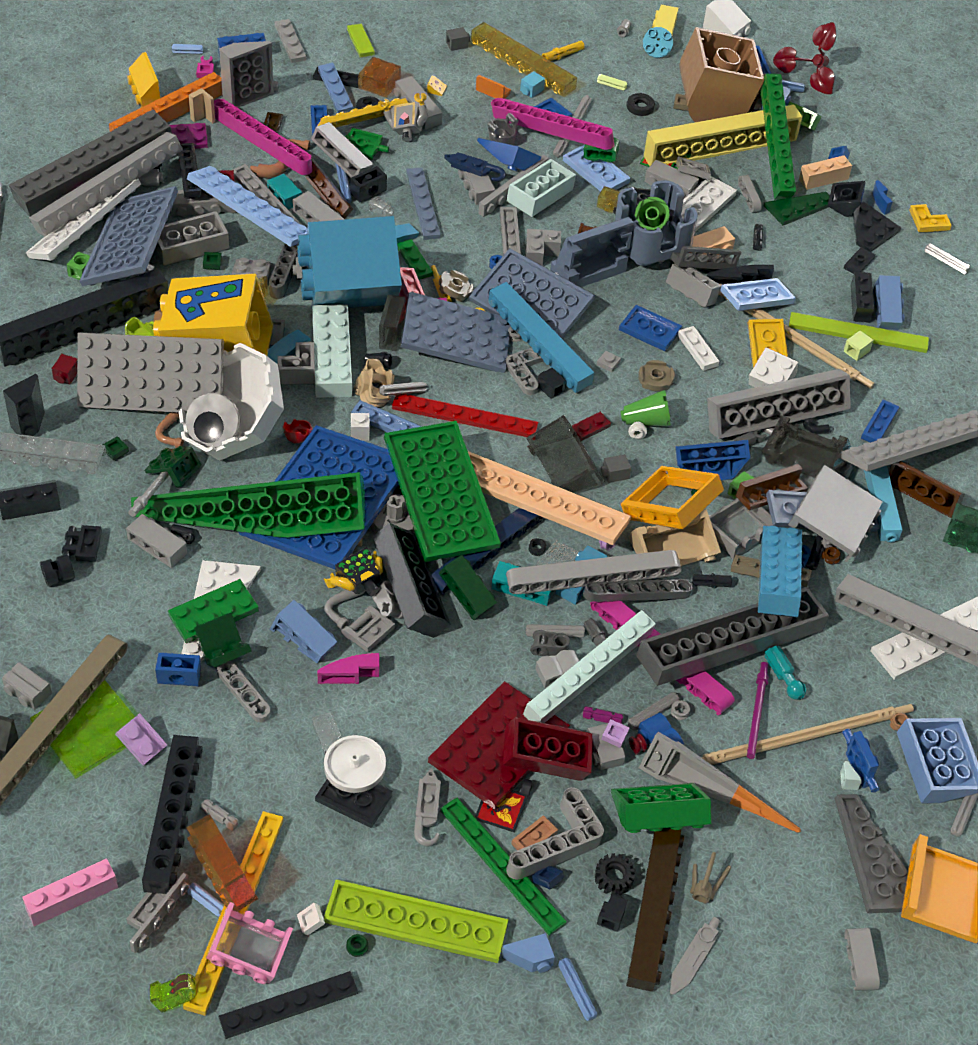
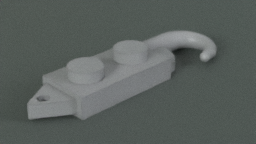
[414,769,441,846]

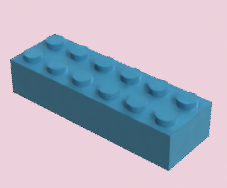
[758,526,802,617]

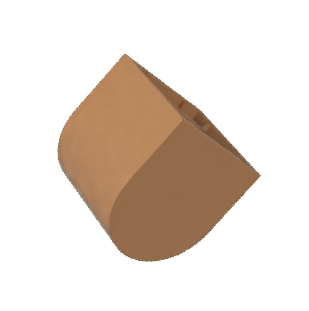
[679,27,764,122]

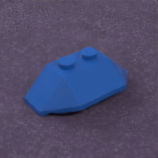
[675,440,750,480]

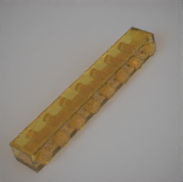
[471,22,577,97]

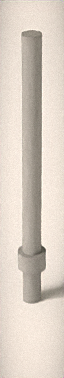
[129,472,169,517]

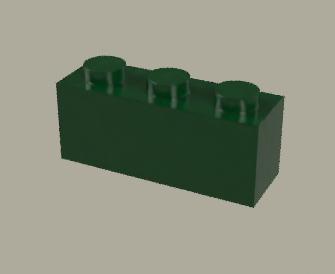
[439,555,497,620]

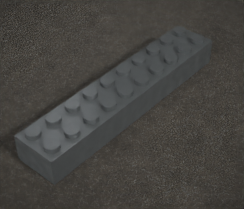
[9,110,172,217]
[636,587,829,686]

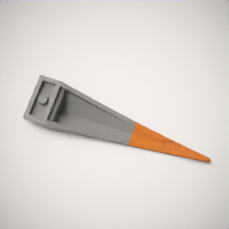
[639,732,801,833]

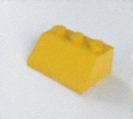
[127,52,160,108]

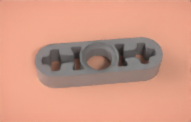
[738,175,761,213]

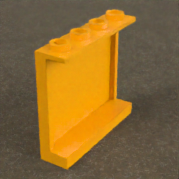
[901,834,978,944]

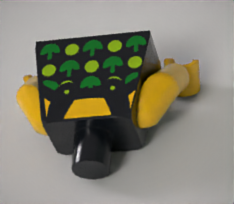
[324,547,383,596]

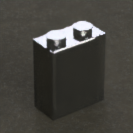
[379,295,405,351]

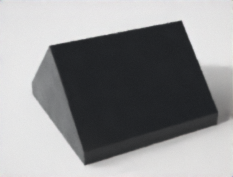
[828,181,866,217]

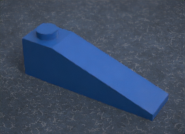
[477,138,541,172]

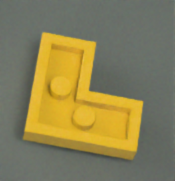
[909,204,952,232]

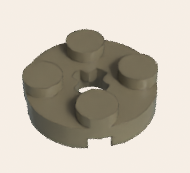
[439,270,473,302]
[638,360,675,391]

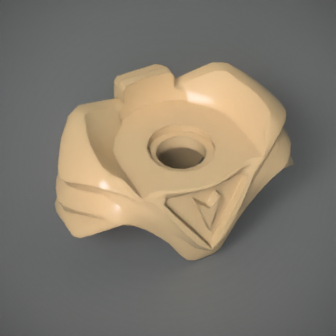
[354,359,394,407]

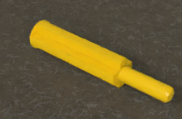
[431,265,452,302]

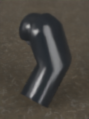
[803,418,830,435]
[171,524,195,544]

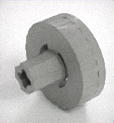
[371,495,416,534]

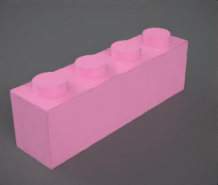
[22,858,118,926]

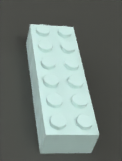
[312,305,352,398]

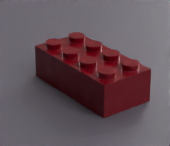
[503,717,592,781]

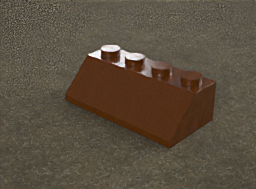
[889,461,965,518]

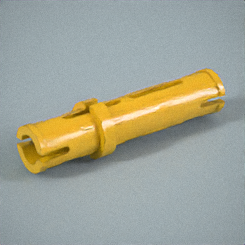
[542,40,585,63]

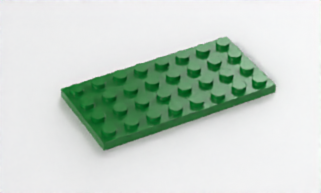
[384,421,501,562]

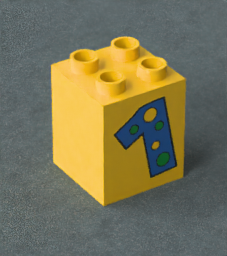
[153,274,273,356]

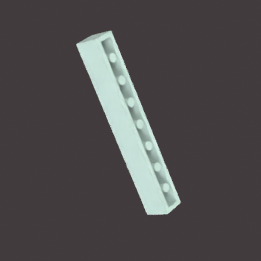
[523,610,656,723]

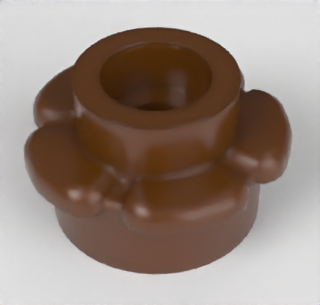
[822,547,841,564]

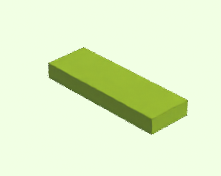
[347,23,375,58]

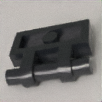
[61,525,102,562]

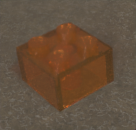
[358,57,401,98]

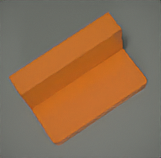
[476,75,511,99]

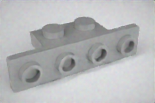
[126,873,190,953]

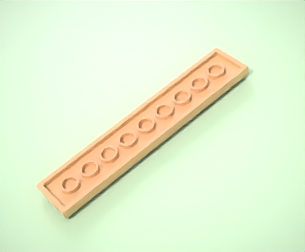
[468,451,631,545]

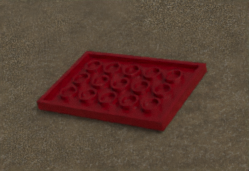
[428,681,570,809]

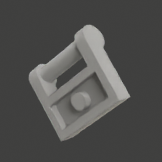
[341,606,395,653]

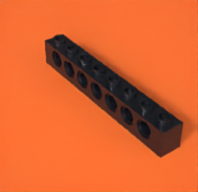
[142,735,203,894]

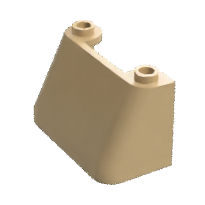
[628,509,721,566]

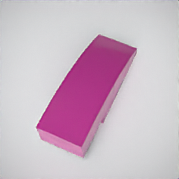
[317,653,379,684]

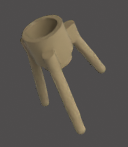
[690,852,731,903]

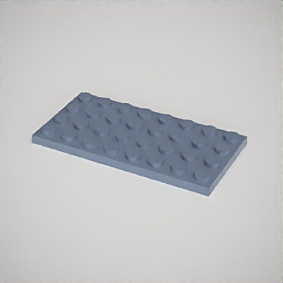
[79,186,178,287]

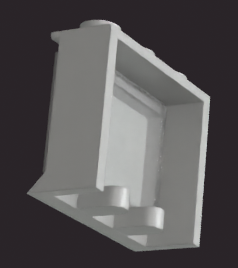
[709,498,773,560]

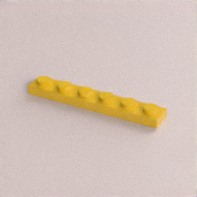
[318,98,408,128]

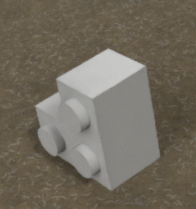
[526,229,561,266]
[278,342,315,384]

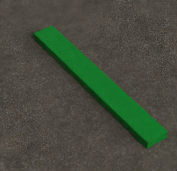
[440,797,567,936]

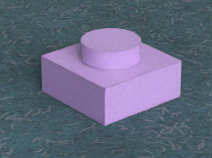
[601,719,629,748]

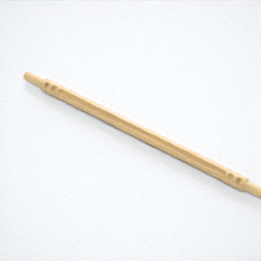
[719,284,875,389]
[701,704,914,765]

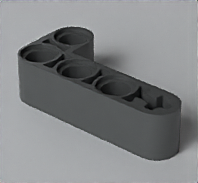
[269,244,299,299]

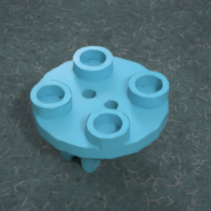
[643,27,673,58]

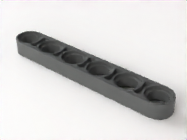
[583,579,693,602]

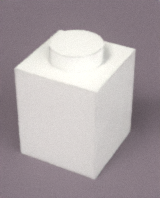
[351,413,369,441]

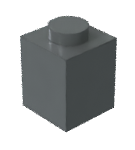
[446,27,470,51]
[601,454,631,483]

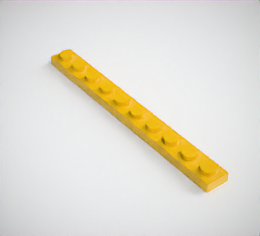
[183,811,283,1016]

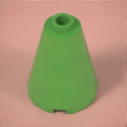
[635,197,670,231]
[620,391,671,427]

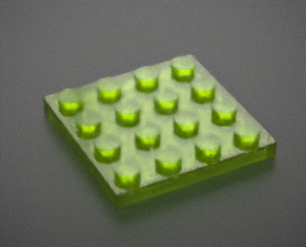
[29,679,135,779]

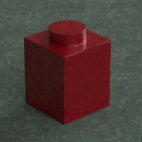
[52,353,78,385]

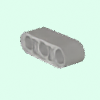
[844,928,880,991]

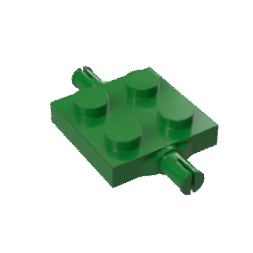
[343,128,389,160]

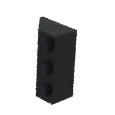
[3,374,45,440]
[0,480,61,520]

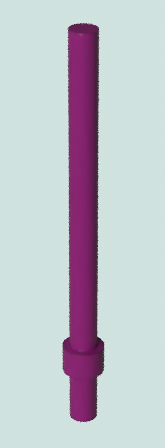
[747,662,769,759]

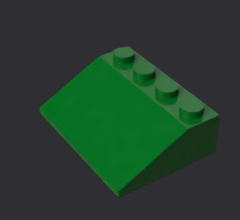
[611,783,711,833]

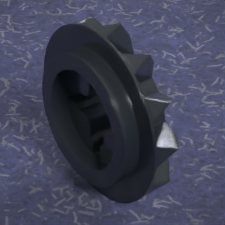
[356,96,380,110]

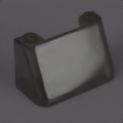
[526,415,605,493]
[762,415,851,478]

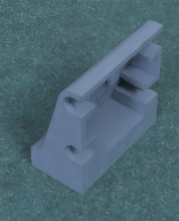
[550,217,634,287]

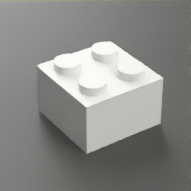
[749,347,798,387]

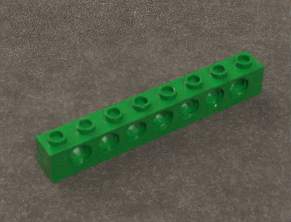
[760,74,796,200]

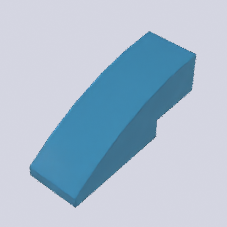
[267,330,311,364]

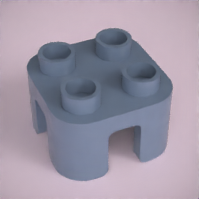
[615,180,698,266]

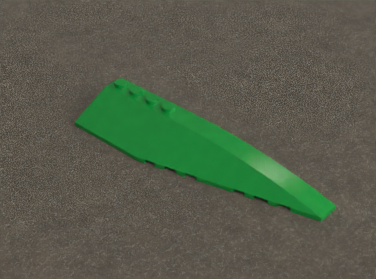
[131,472,365,538]

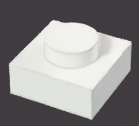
[297,903,325,936]

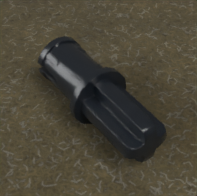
[692,573,732,588]

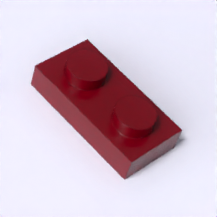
[571,411,611,441]

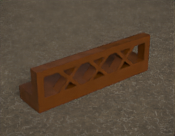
[736,464,808,511]

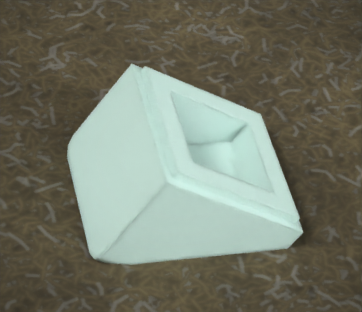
[840,761,861,790]

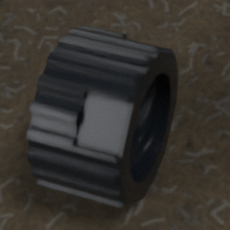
[528,538,546,556]

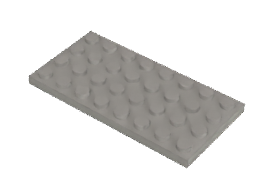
[77,333,224,413]

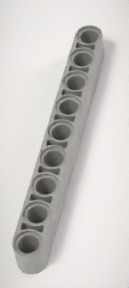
[506,550,682,594]

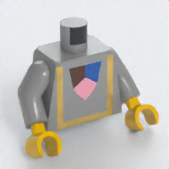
[378,93,428,142]

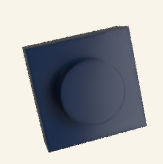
[532,866,564,890]

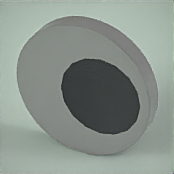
[186,393,240,448]

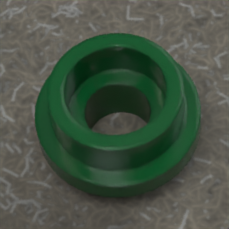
[346,934,369,957]

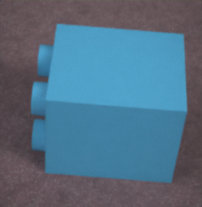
[297,216,402,308]

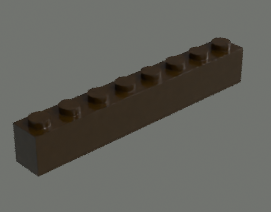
[626,827,685,992]

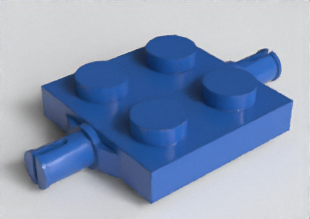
[842,729,880,793]

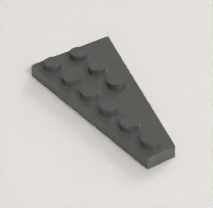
[835,794,907,913]

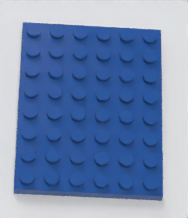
[239,425,399,569]

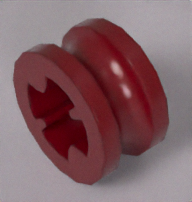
[629,734,647,755]

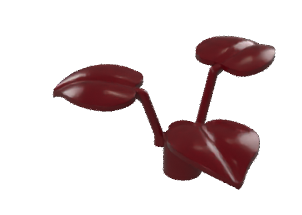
[773,22,836,94]

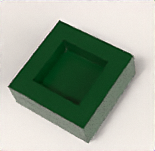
[203,252,222,270]
[102,436,129,461]

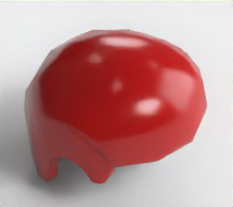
[282,419,313,444]

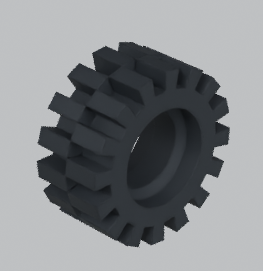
[594,853,635,895]

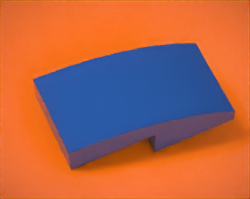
[873,180,893,215]

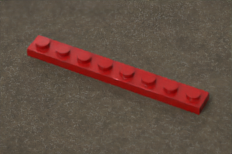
[392,394,538,439]

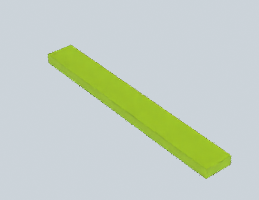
[789,312,929,353]

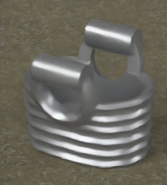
[487,113,518,145]

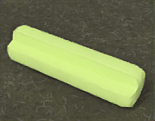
[597,74,627,91]

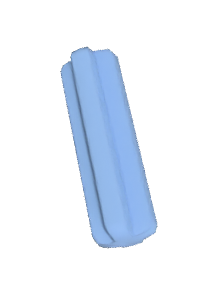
[172,44,203,54]
[187,883,224,916]

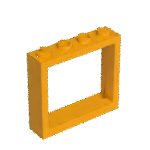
[621,466,724,529]

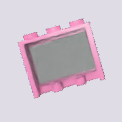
[206,902,293,984]

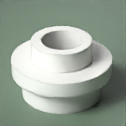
[628,422,647,439]

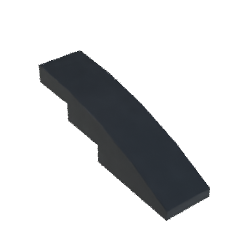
[707,265,774,285]

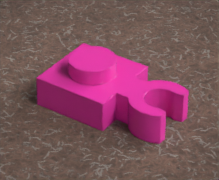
[196,56,214,78]

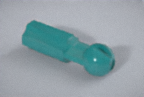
[764,645,807,700]

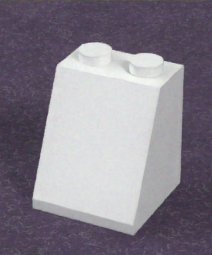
[703,0,751,37]

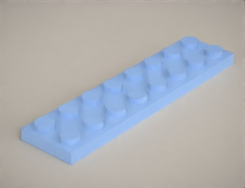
[187,166,307,247]

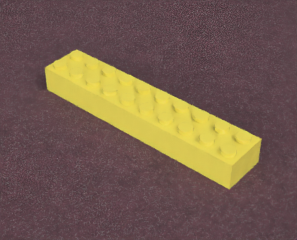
[644,105,802,166]

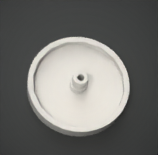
[324,735,386,793]

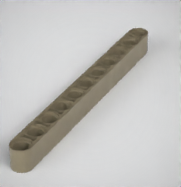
[0,634,128,806]

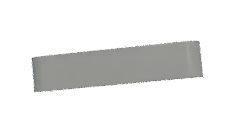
[506,787,604,880]

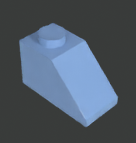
[502,933,555,973]

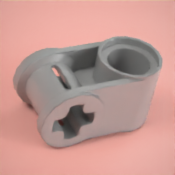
[372,581,403,619]

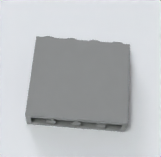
[788,465,882,562]

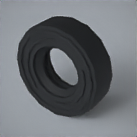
[626,93,655,116]

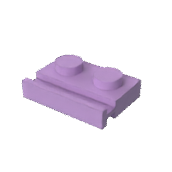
[115,713,167,766]

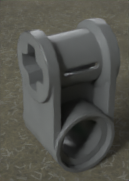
[530,630,570,656]

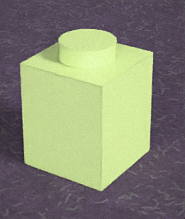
[844,331,873,361]

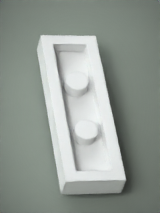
[677,326,719,371]

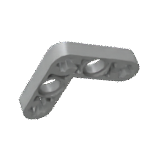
[506,348,544,395]

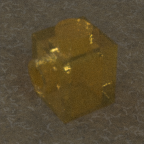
[597,186,621,213]

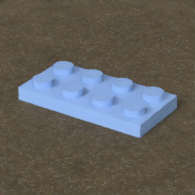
[563,144,630,196]
[720,278,796,311]

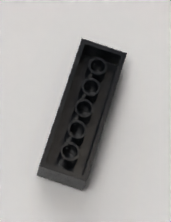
[373,522,451,638]

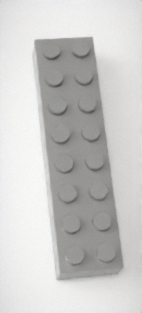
[707,369,851,439]

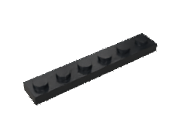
[178,143,201,198]
[218,971,358,1039]

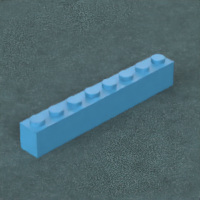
[488,282,594,393]

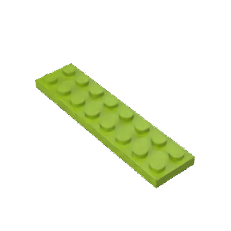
[324,879,508,963]

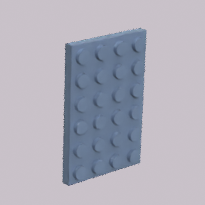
[469,248,595,338]
[400,292,510,373]

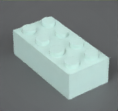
[507,159,576,217]

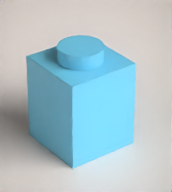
[520,71,545,98]

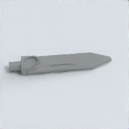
[670,917,720,995]

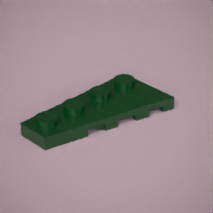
[763,192,830,226]

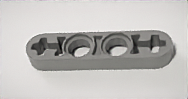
[217,661,270,723]

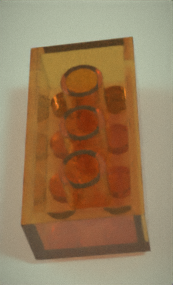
[187,814,258,912]

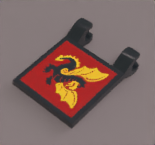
[475,779,532,833]

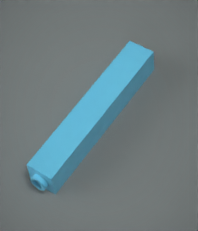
[863,443,902,542]

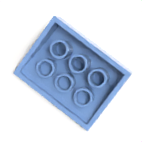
[897,718,978,803]

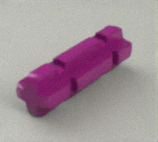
[583,706,623,724]

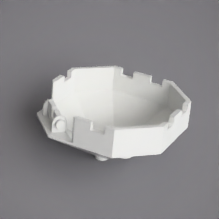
[179,343,284,461]

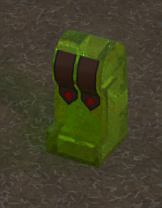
[150,973,196,1013]

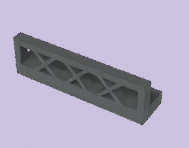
[671,246,741,269]

